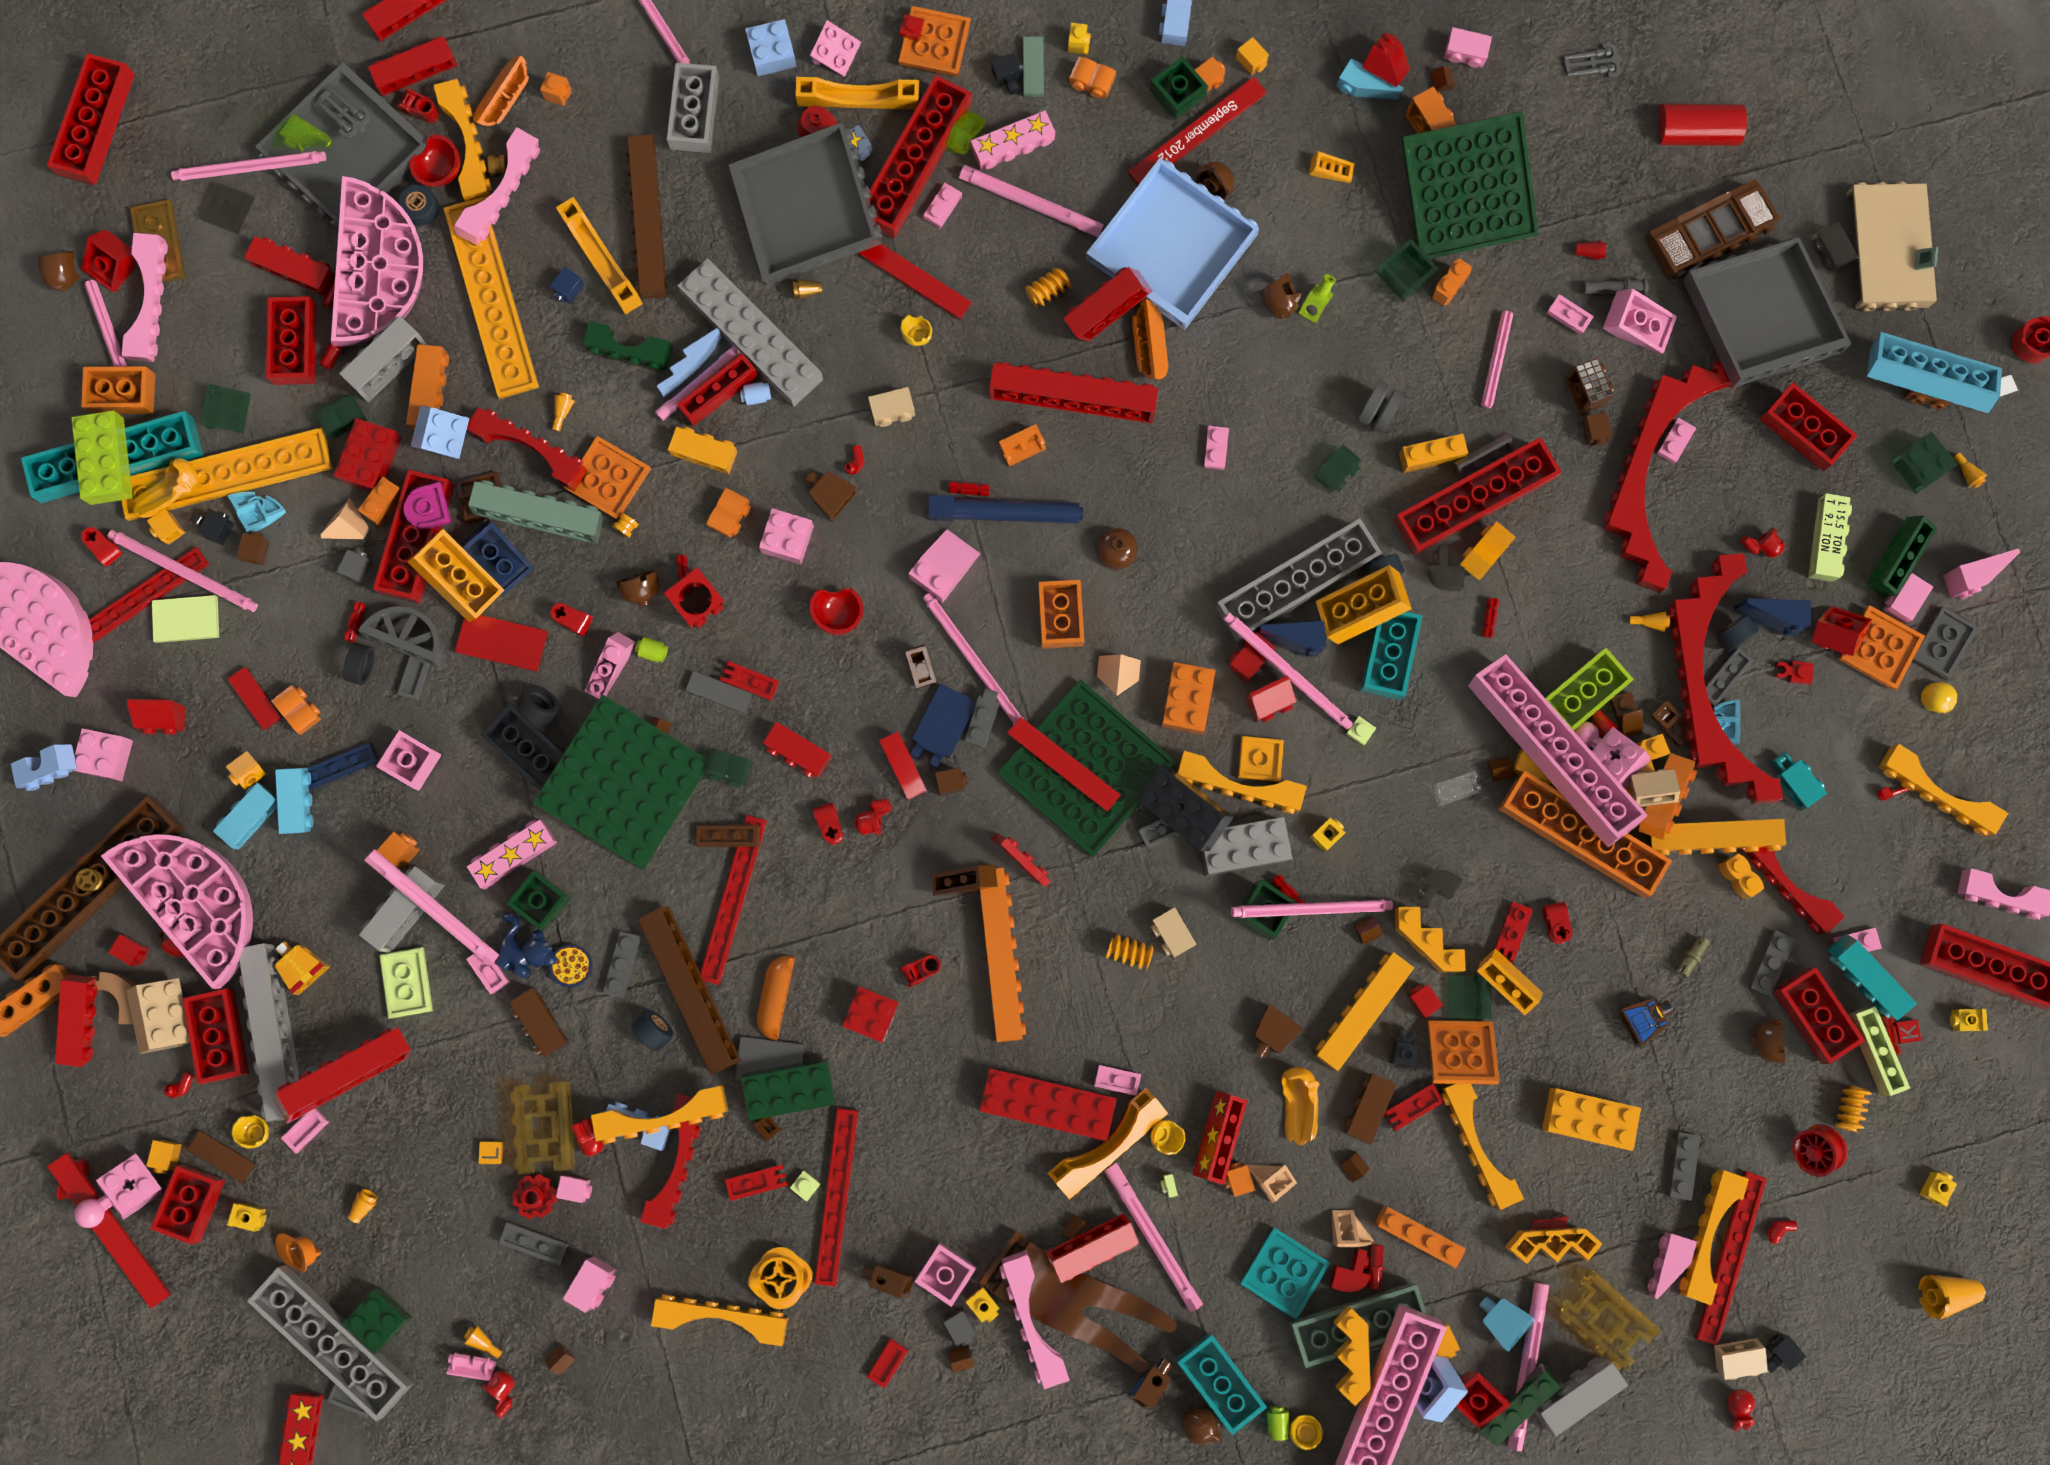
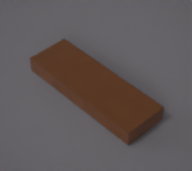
[695,825,760,847]
[187,1131,256,1183]

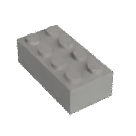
[667,63,719,153]
[339,316,427,403]
[1202,817,1293,876]
[359,866,445,953]
[1534,1357,1628,1436]

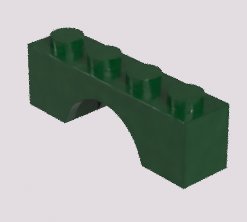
[583,321,672,371]
[1480,1363,1561,1447]

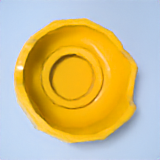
[900,315,932,346]
[1921,682,1957,714]
[231,1115,269,1149]
[1150,1120,1185,1155]
[1289,1415,1323,1450]

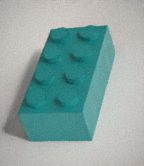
[1360,612,1422,700]
[1826,933,1917,1021]
[1176,1332,1267,1435]

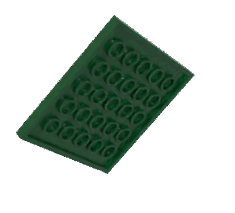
[1401,111,1539,261]
[997,679,1176,857]
[533,694,711,870]

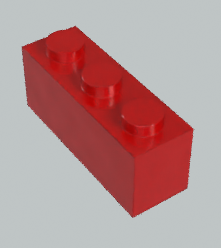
[763,722,832,779]

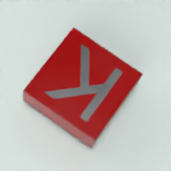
[1894,1019,1922,1044]

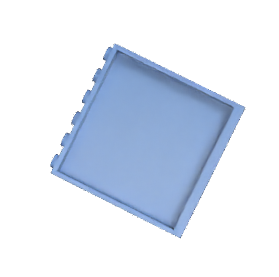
[1086,158,1259,330]

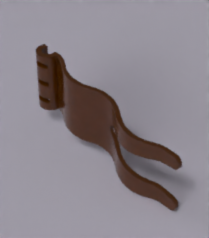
[979,1231,1176,1373]

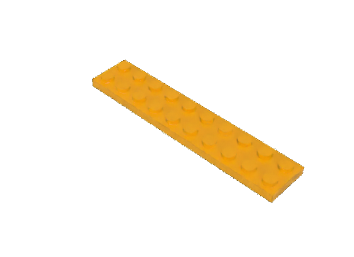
[444,197,540,399]
[121,428,333,521]

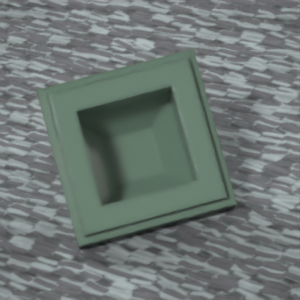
[1915,246,1938,270]

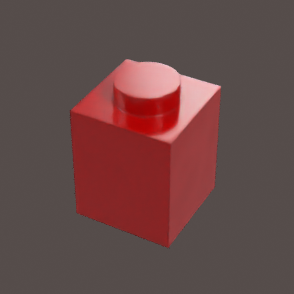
[108,934,149,967]
[1407,983,1443,1018]

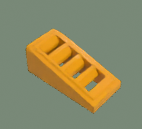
[1308,151,1355,183]

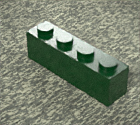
[1867,516,1937,596]

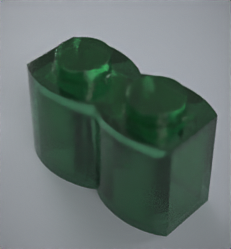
[315,395,367,439]
[1314,444,1362,493]
[704,749,754,788]

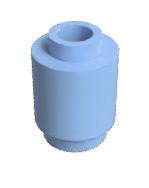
[740,382,771,406]

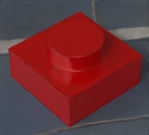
[900,14,925,41]

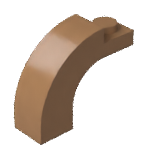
[87,972,137,1025]

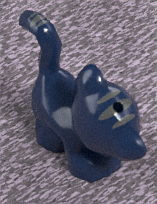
[495,913,557,979]

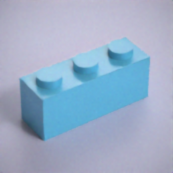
[275,768,314,834]
[213,783,277,850]

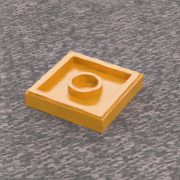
[1238,736,1284,783]

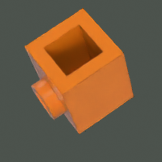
[1195,56,1225,92]
[540,72,571,106]
[1225,1162,1255,1197]

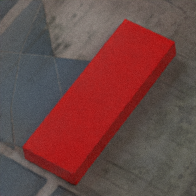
[228,667,282,730]

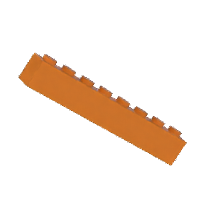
[980,868,1026,1042]

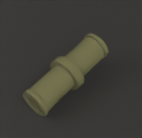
[1676,936,1710,978]

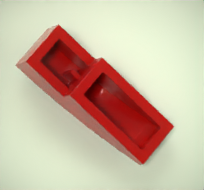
[879,731,927,800]

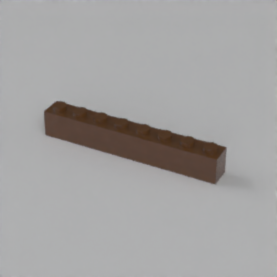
[625,134,668,299]
[638,906,741,1075]

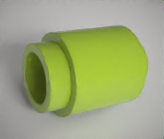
[635,637,668,663]
[1267,1406,1290,1441]

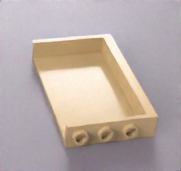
[1846,182,1937,311]

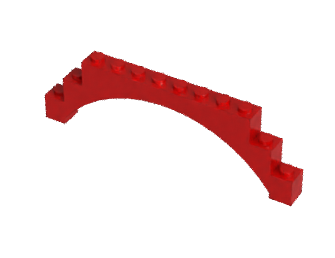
[1603,359,1735,593]
[1668,553,1783,805]

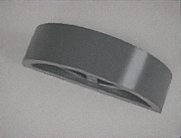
[358,606,444,668]

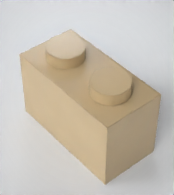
[868,387,915,427]
[1630,769,1680,807]
[1151,907,1197,958]
[1714,1338,1768,1380]

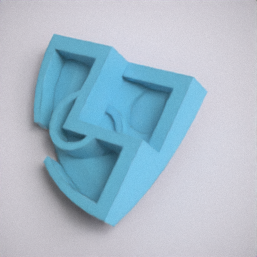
[228,492,286,534]
[1713,700,1740,745]

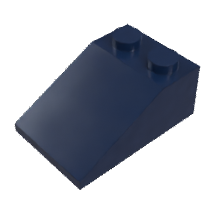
[459,519,534,596]
[1734,598,1811,636]
[1257,621,1327,658]

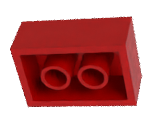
[334,418,402,492]
[150,1165,226,1244]

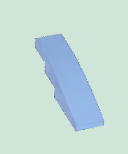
[657,328,722,398]

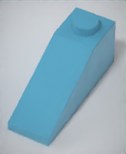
[1337,58,1404,100]

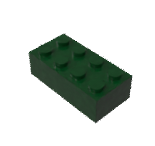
[741,1058,836,1121]

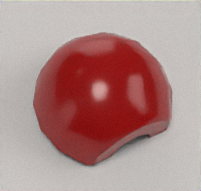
[409,135,461,187]
[810,588,864,636]

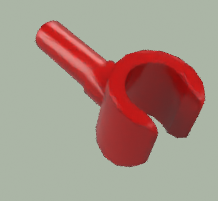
[1877,786,1908,801]

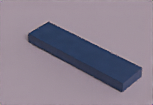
[308,742,379,791]

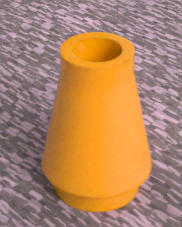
[348,1189,377,1223]

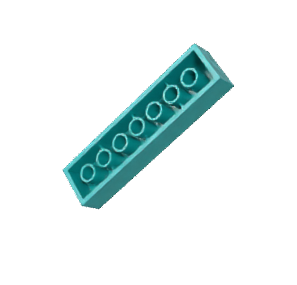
[21,411,204,503]

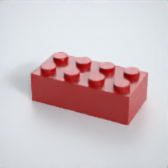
[1063,266,1153,342]
[266,296,317,385]
[1759,382,1858,472]
[1773,967,1865,1064]
[183,989,249,1084]

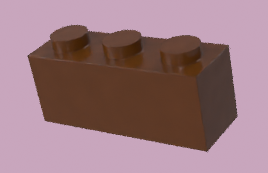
[931,865,998,896]
[510,988,570,1057]
[1343,1074,1397,1144]

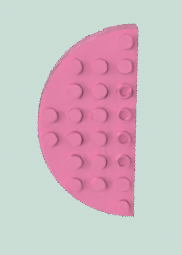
[331,176,423,346]
[0,562,93,697]
[101,835,253,989]

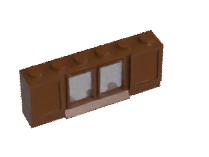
[1644,179,1781,280]

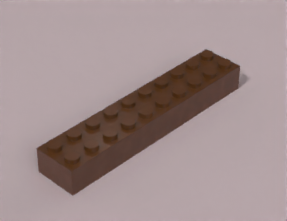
[0,796,185,980]

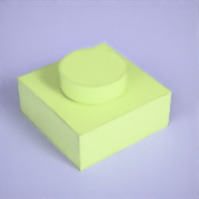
[1346,716,1376,746]
[790,1170,821,1202]
[1160,1173,1178,1198]

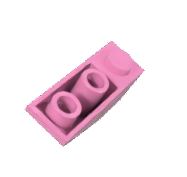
[585,632,636,699]
[1648,1232,1697,1299]

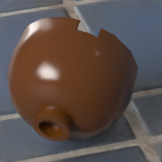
[1194,161,1235,200]
[1096,528,1138,570]
[616,571,660,607]
[1751,1020,1785,1063]

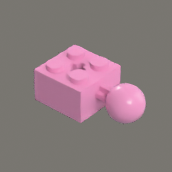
[1574,722,1651,789]
[74,1154,162,1228]

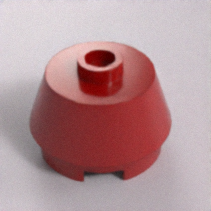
[797,106,837,137]

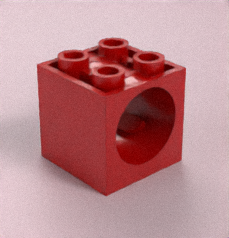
[664,567,725,629]

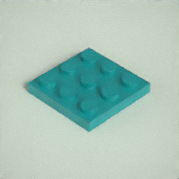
[1240,1227,1330,1320]

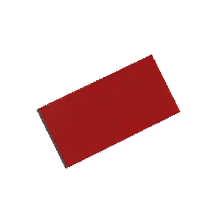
[455,615,548,672]

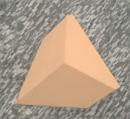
[321,498,368,539]
[1097,654,1141,696]
[1246,1164,1297,1203]
[1332,1210,1376,1247]

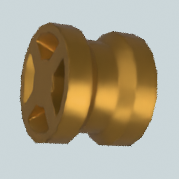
[488,154,508,176]
[75,869,104,891]

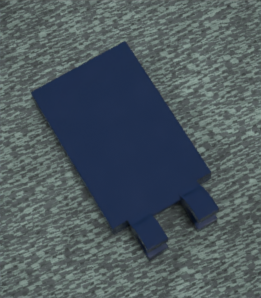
[911,683,977,769]

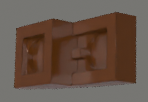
[1651,700,1688,747]

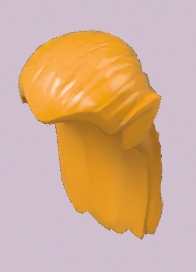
[133,458,198,518]
[1281,1067,1319,1145]

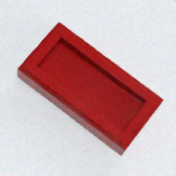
[866,1338,909,1389]

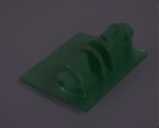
[200,384,251,434]
[1448,975,1492,1019]

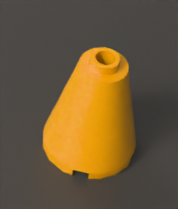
[1918,1275,1985,1319]

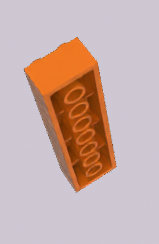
[1498,771,1672,899]

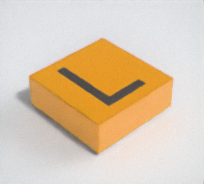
[479,1142,503,1164]

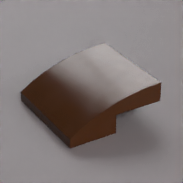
[457,472,502,524]

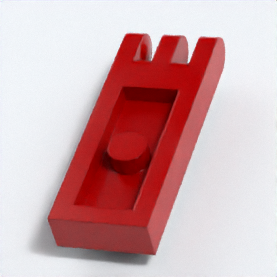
[719,661,780,701]
[1494,902,1533,963]
[1384,1083,1444,1132]
[725,1164,788,1201]

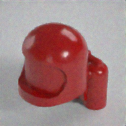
[1740,527,1785,558]
[855,798,892,835]
[571,1118,605,1156]
[481,1371,514,1419]
[1726,1389,1755,1431]

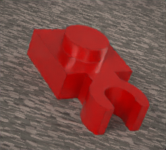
[1774,661,1814,685]

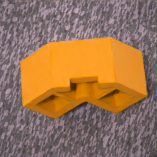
[1460,521,1516,580]

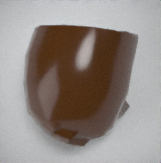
[38,251,81,292]
[1260,273,1301,319]
[1182,1407,1221,1445]

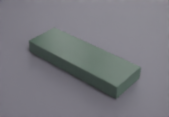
[1023,37,1044,97]

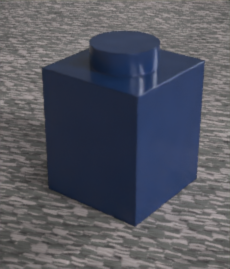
[550,267,585,304]

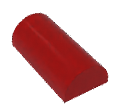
[1658,104,1747,146]

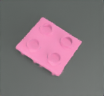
[810,20,861,77]

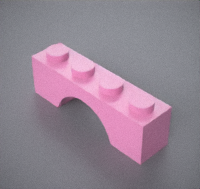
[1957,868,2050,920]

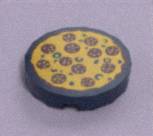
[549,945,593,988]

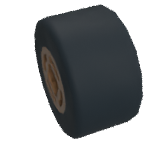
[398,184,439,226]
[1363,554,1405,576]
[1716,614,1759,652]
[631,1010,673,1051]

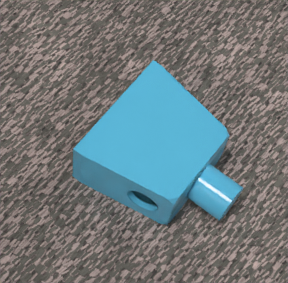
[1479,1296,1536,1352]

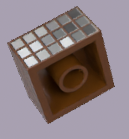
[1565,358,1614,415]

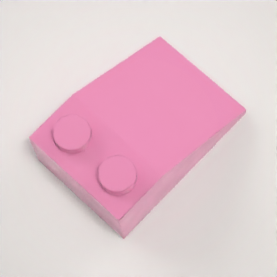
[1603,289,1677,354]
[909,529,980,603]
[1943,549,2020,599]

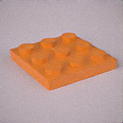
[899,6,971,77]
[564,436,651,521]
[1838,605,1925,691]
[1427,1021,1499,1084]

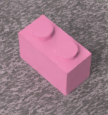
[1444,27,1492,67]
[1883,573,1933,624]

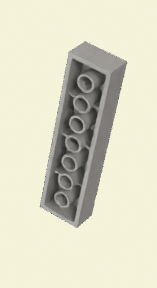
[678,258,823,407]
[1215,518,1382,642]
[238,943,303,1122]
[247,1265,414,1422]

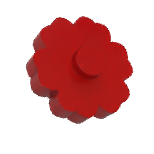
[512,1174,558,1219]

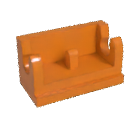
[999,424,1046,467]

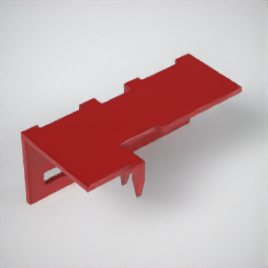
[1530,1215,1570,1230]

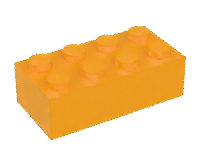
[408,529,504,623]
[1316,565,1412,644]
[1542,1088,1641,1151]

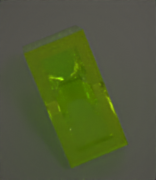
[946,110,987,155]
[279,114,333,152]

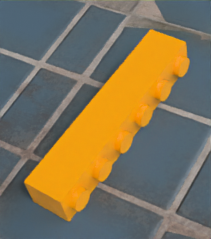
[1651,819,1786,856]
[1315,952,1414,1071]

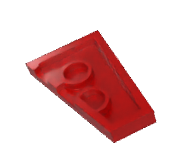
[991,833,1051,887]

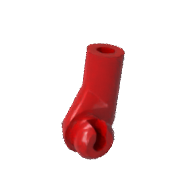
[844,445,865,475]
[163,1071,195,1098]
[1768,1220,1797,1244]

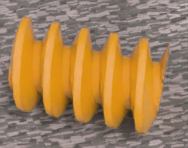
[1025,268,1072,308]
[1106,934,1153,971]
[1835,1085,1872,1133]

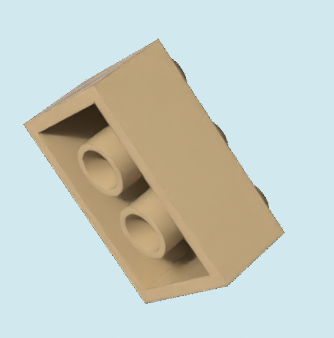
[127,978,190,1054]

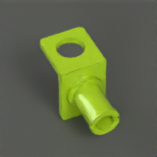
[1299,274,1336,323]

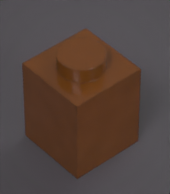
[1582,412,1613,446]
[237,531,270,565]
[935,767,968,796]

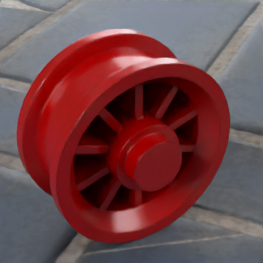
[1792,1124,1848,1177]

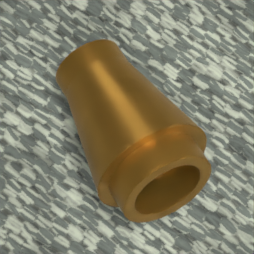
[792,279,822,299]

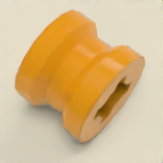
[612,513,639,538]

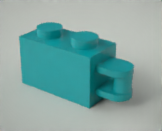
[1772,752,1827,811]

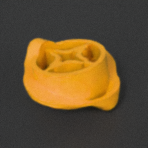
[748,1247,813,1309]

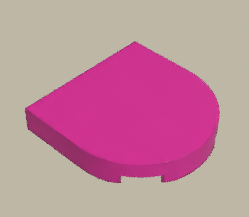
[403,482,452,529]

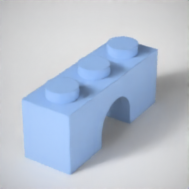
[11,745,77,791]
[606,1102,671,1151]

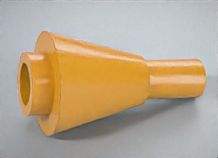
[552,392,575,432]
[1953,452,1987,488]
[1630,611,1670,632]
[463,1325,502,1359]

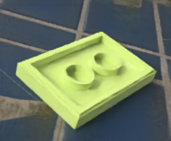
[152,595,219,643]
[379,947,433,1019]

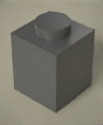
[337,549,372,584]
[944,1309,976,1346]

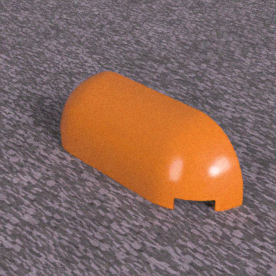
[473,55,529,126]
[1132,299,1168,380]
[756,956,795,1041]

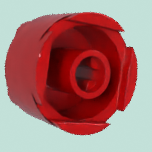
[2011,316,2050,364]

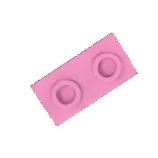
[447,1352,497,1381]

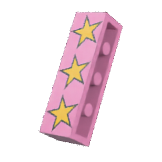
[971,110,1055,170]
[467,819,557,889]

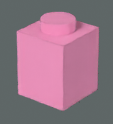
[556,1175,592,1203]

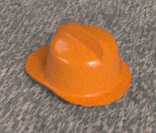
[275,1233,321,1274]

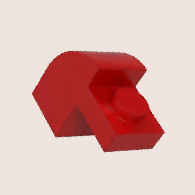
[1329,1247,1371,1292]

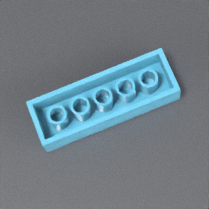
[1867,332,2002,413]

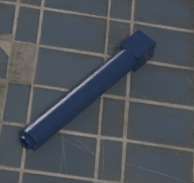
[928,495,1083,524]

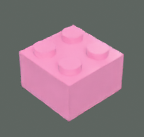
[759,508,814,565]
[74,729,133,781]
[376,730,441,791]
[915,1243,976,1307]
[563,1256,616,1313]

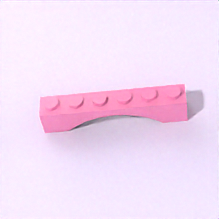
[454,127,540,246]
[122,233,168,362]
[999,1250,1070,1389]

